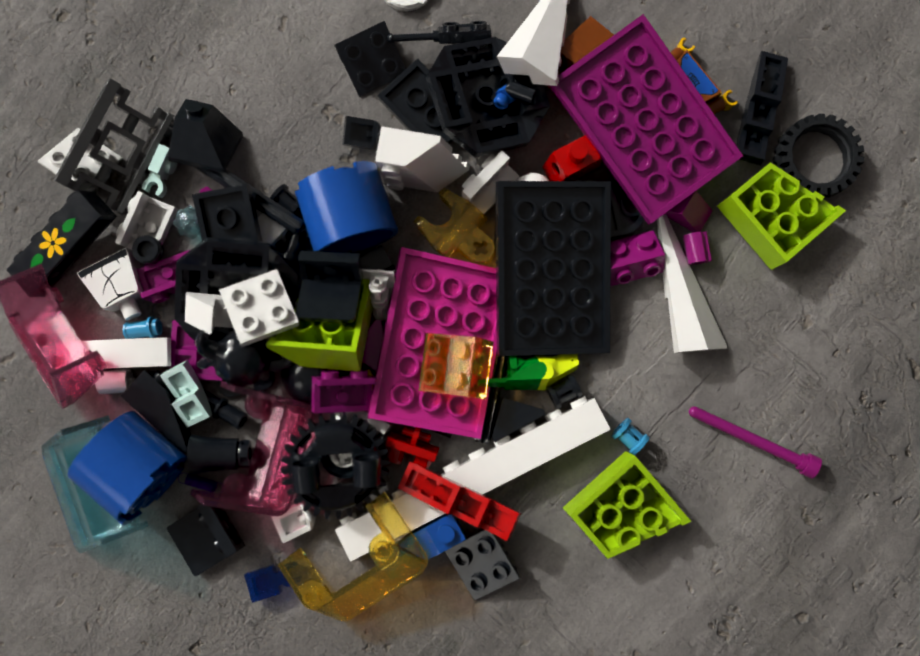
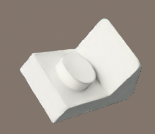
[185,292,234,334]

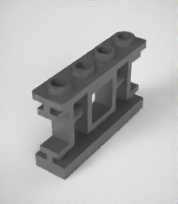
[53,78,174,214]

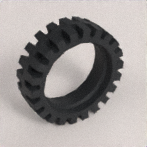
[773,114,864,199]

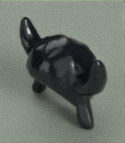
[195,330,294,387]

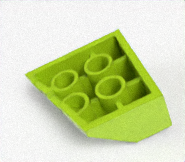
[717,162,846,270]

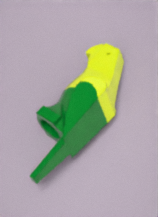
[475,354,579,390]

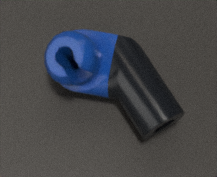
[493,82,536,109]

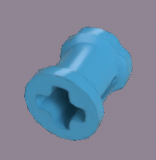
[611,418,650,455]

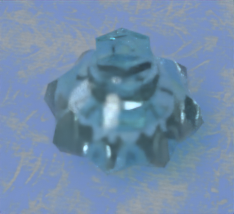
[173,205,201,239]

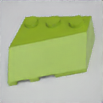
[266,279,373,372]
[563,451,692,559]

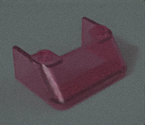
[0,264,107,409]
[190,381,314,516]

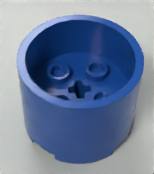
[295,161,398,253]
[67,411,187,526]

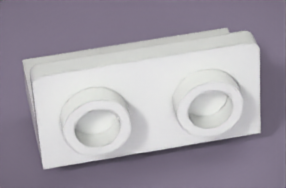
[462,150,519,216]
[115,191,178,250]

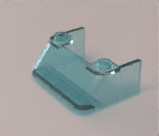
[42,415,148,553]

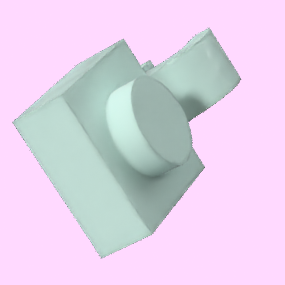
[142,144,178,198]

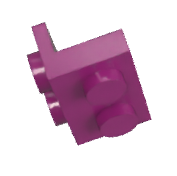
[611,230,665,286]
[136,250,190,304]
[312,370,377,413]

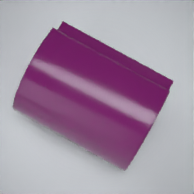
[683,231,712,265]

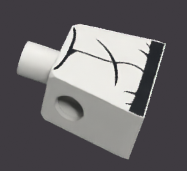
[77,248,144,321]

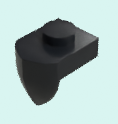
[342,116,381,150]

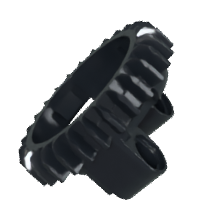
[280,412,390,519]

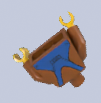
[671,37,738,115]

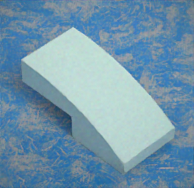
[160,360,212,428]

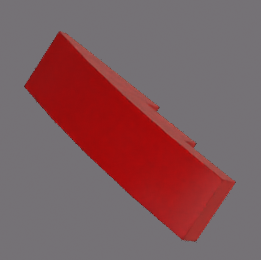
[398,461,522,541]

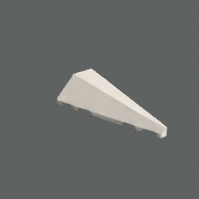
[497,0,570,86]
[656,214,727,353]

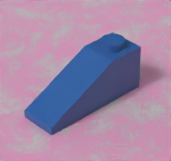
[377,513,466,577]

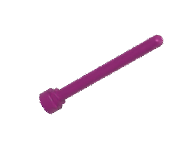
[689,406,822,479]

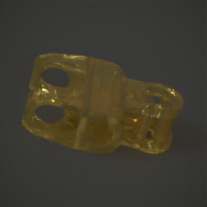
[413,188,495,266]

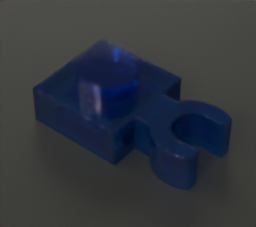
[244,562,300,603]

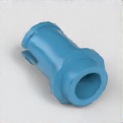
[122,317,163,339]

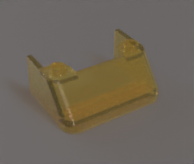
[278,491,428,622]

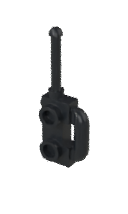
[387,21,491,44]

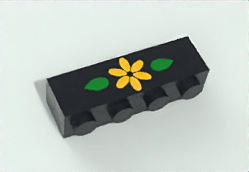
[7,190,117,295]

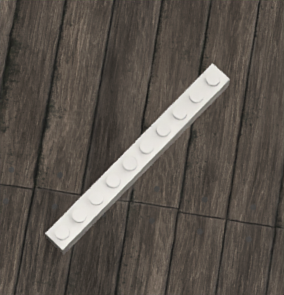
[335,396,611,562]

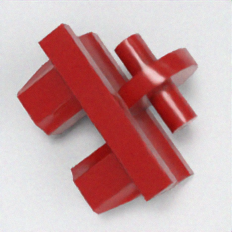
[385,426,440,469]

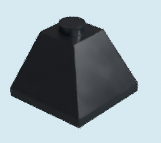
[168,99,243,173]

